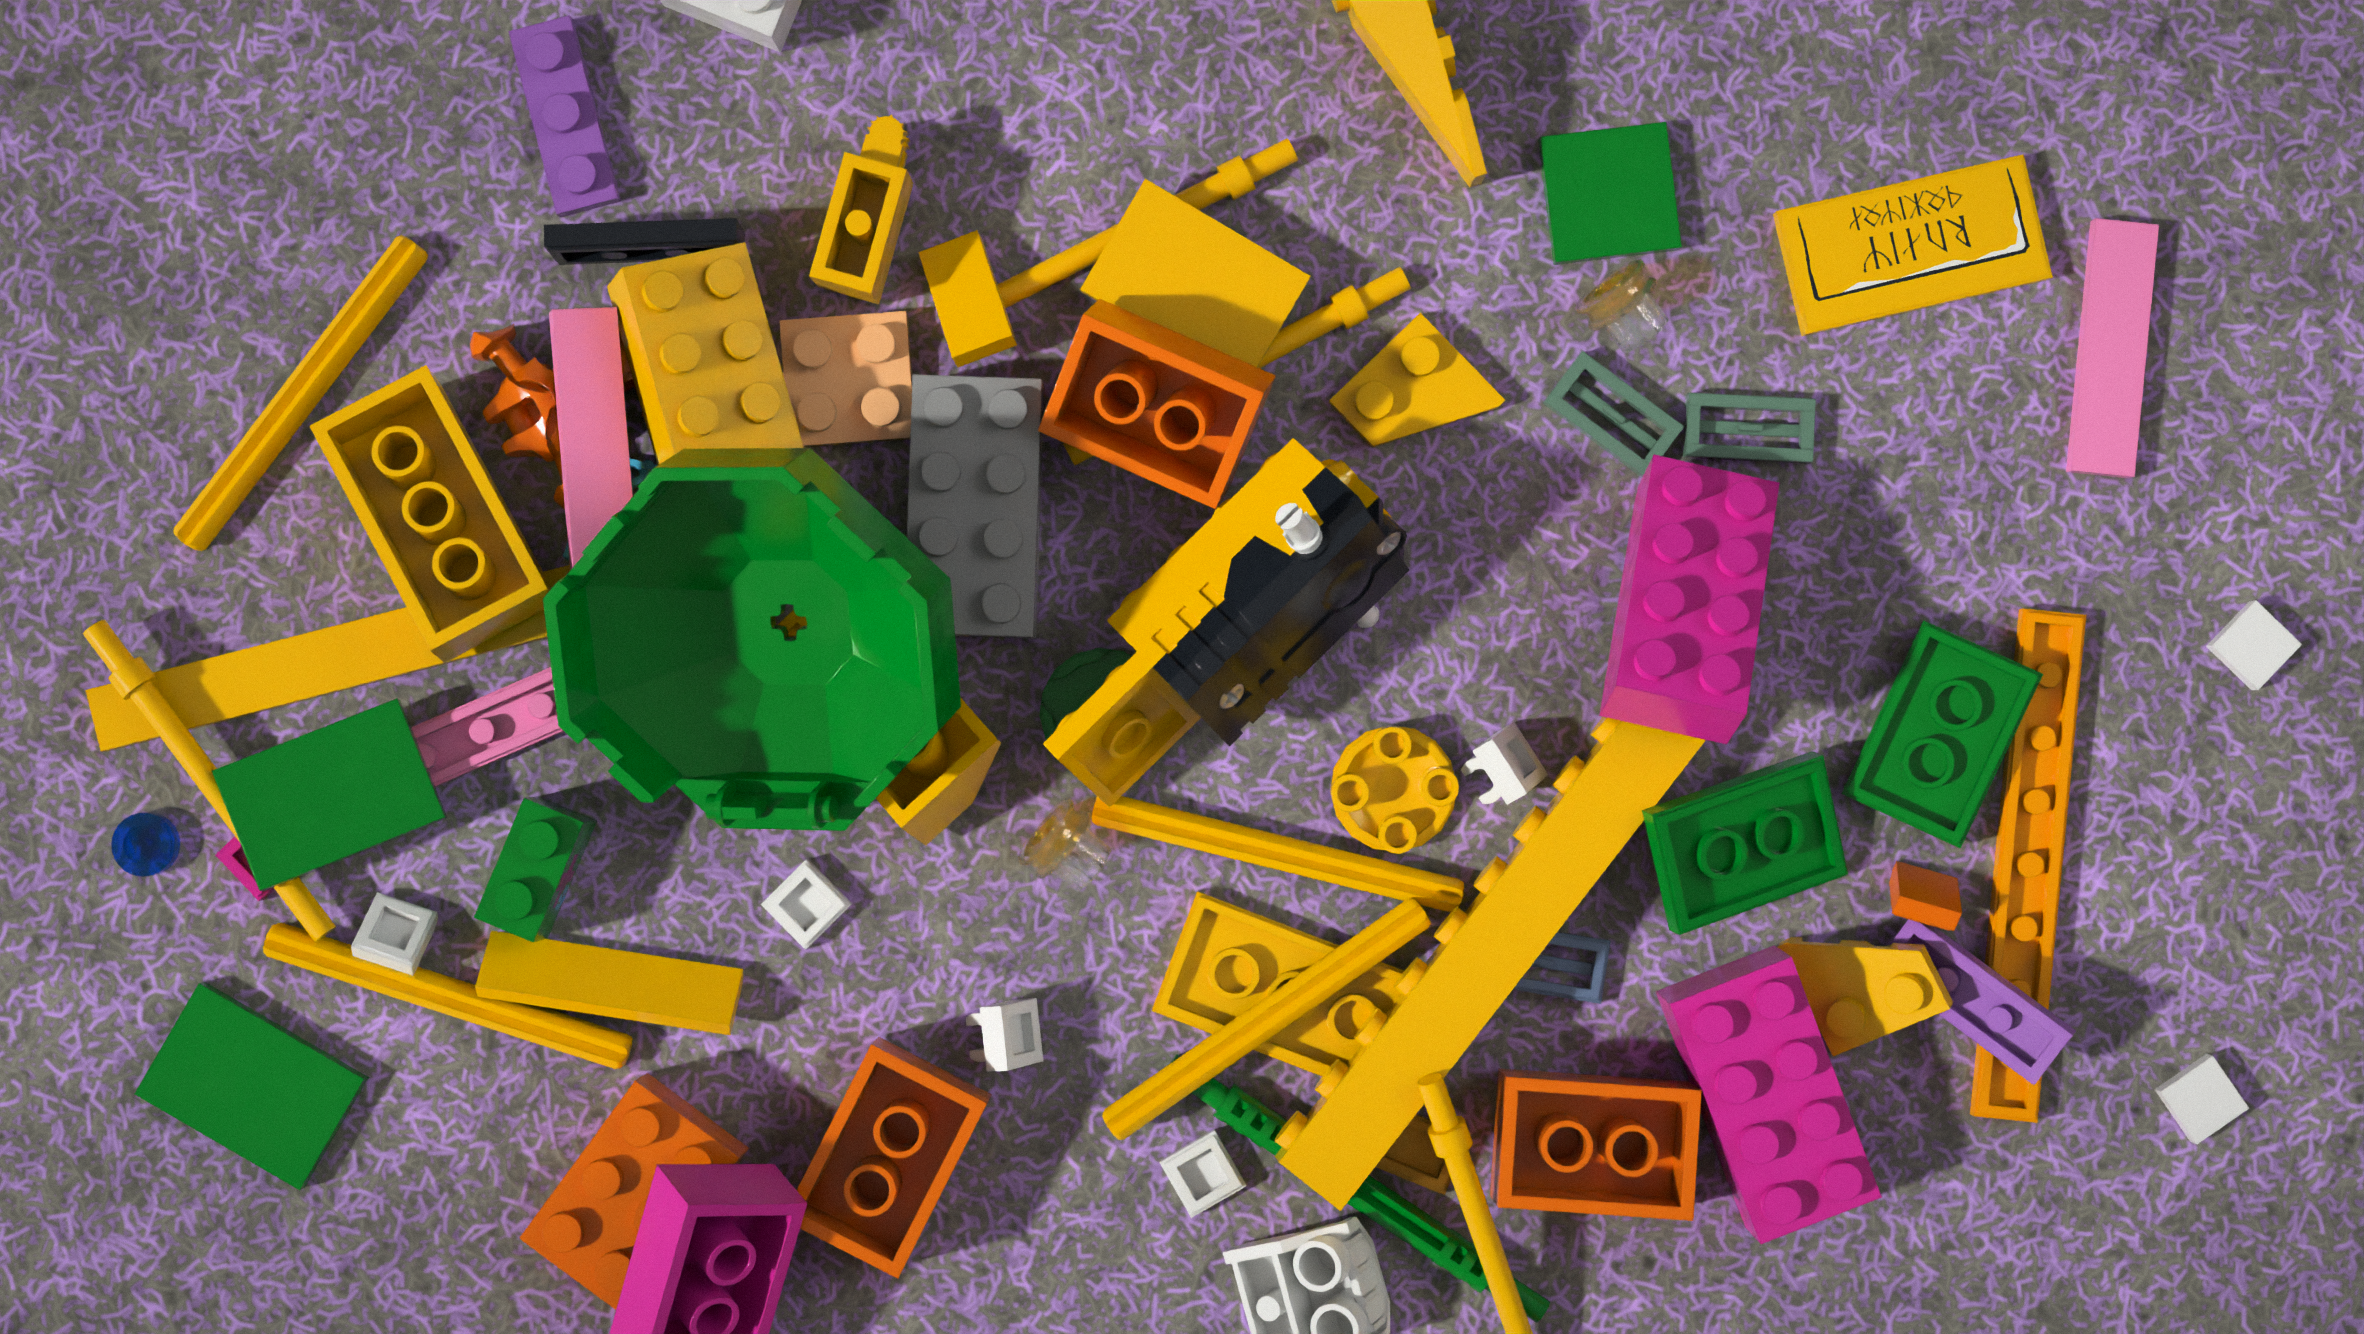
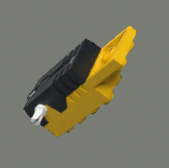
[1043,438,1409,808]

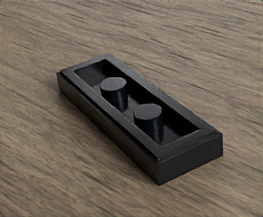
[544,218,745,265]

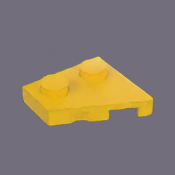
[1328,312,1505,448]
[1777,937,1953,1056]

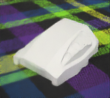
[1223,1216,1390,1334]

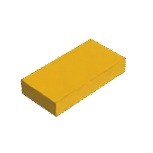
[918,230,1017,367]

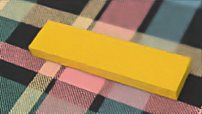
[475,931,744,1035]

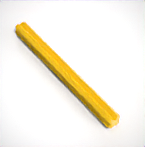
[173,235,428,551]
[1091,796,1464,912]
[1102,898,1431,1140]
[263,923,633,1069]

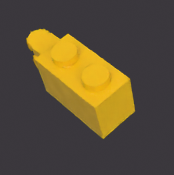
[809,114,914,304]

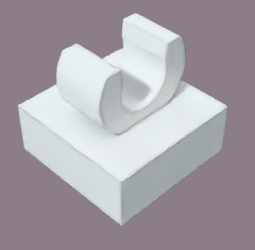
[1461,722,1548,805]
[966,998,1043,1072]

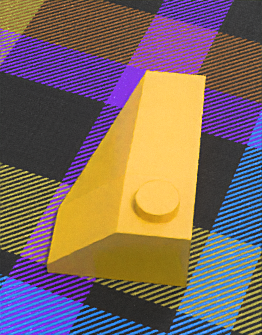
[1331,0,1487,187]
[778,610,1001,846]

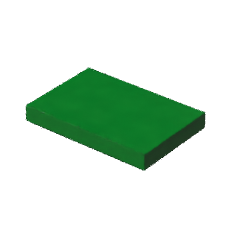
[1841,620,2043,848]
[212,698,447,891]
[1642,751,1848,935]
[134,982,369,1190]

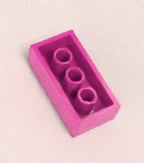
[1599,455,1780,744]
[1655,945,1882,1244]
[610,1164,807,1334]

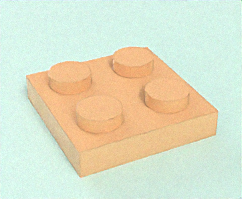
[779,311,912,448]

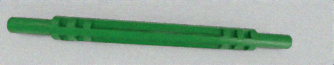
[1171,1054,1550,1323]

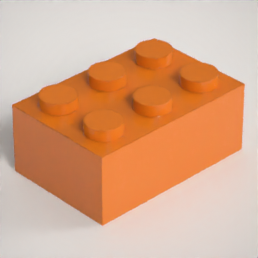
[1038,299,1276,509]
[797,1037,992,1279]
[1490,1068,1702,1221]
[519,1073,749,1310]

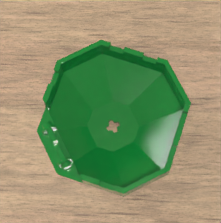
[543,448,961,831]

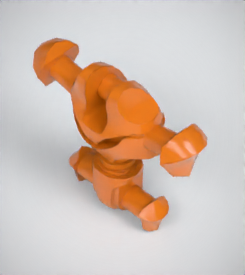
[470,324,644,509]

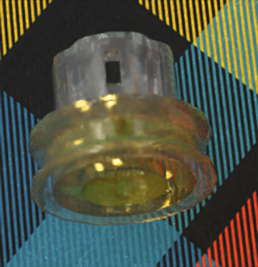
[1575,259,1669,353]
[1018,798,1112,892]

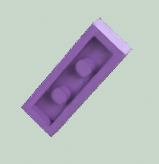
[508,15,621,217]
[1890,919,2076,1085]

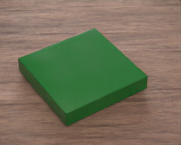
[1538,122,1682,265]

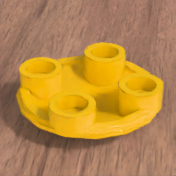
[1330,725,1459,854]

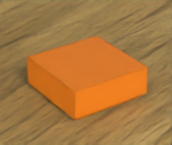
[1889,861,1962,931]

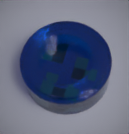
[111,812,180,877]

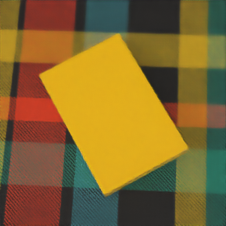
[1080,179,1311,368]

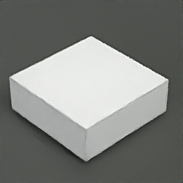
[2206,600,2302,690]
[761,859,852,950]
[351,892,438,976]
[2154,1054,2249,1144]
[1159,1129,1247,1218]

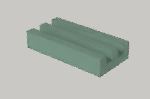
[1542,351,1684,477]
[1683,393,1816,464]

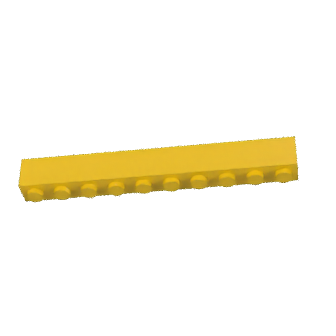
[1274,717,1706,1211]

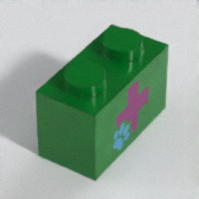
[474,796,597,942]

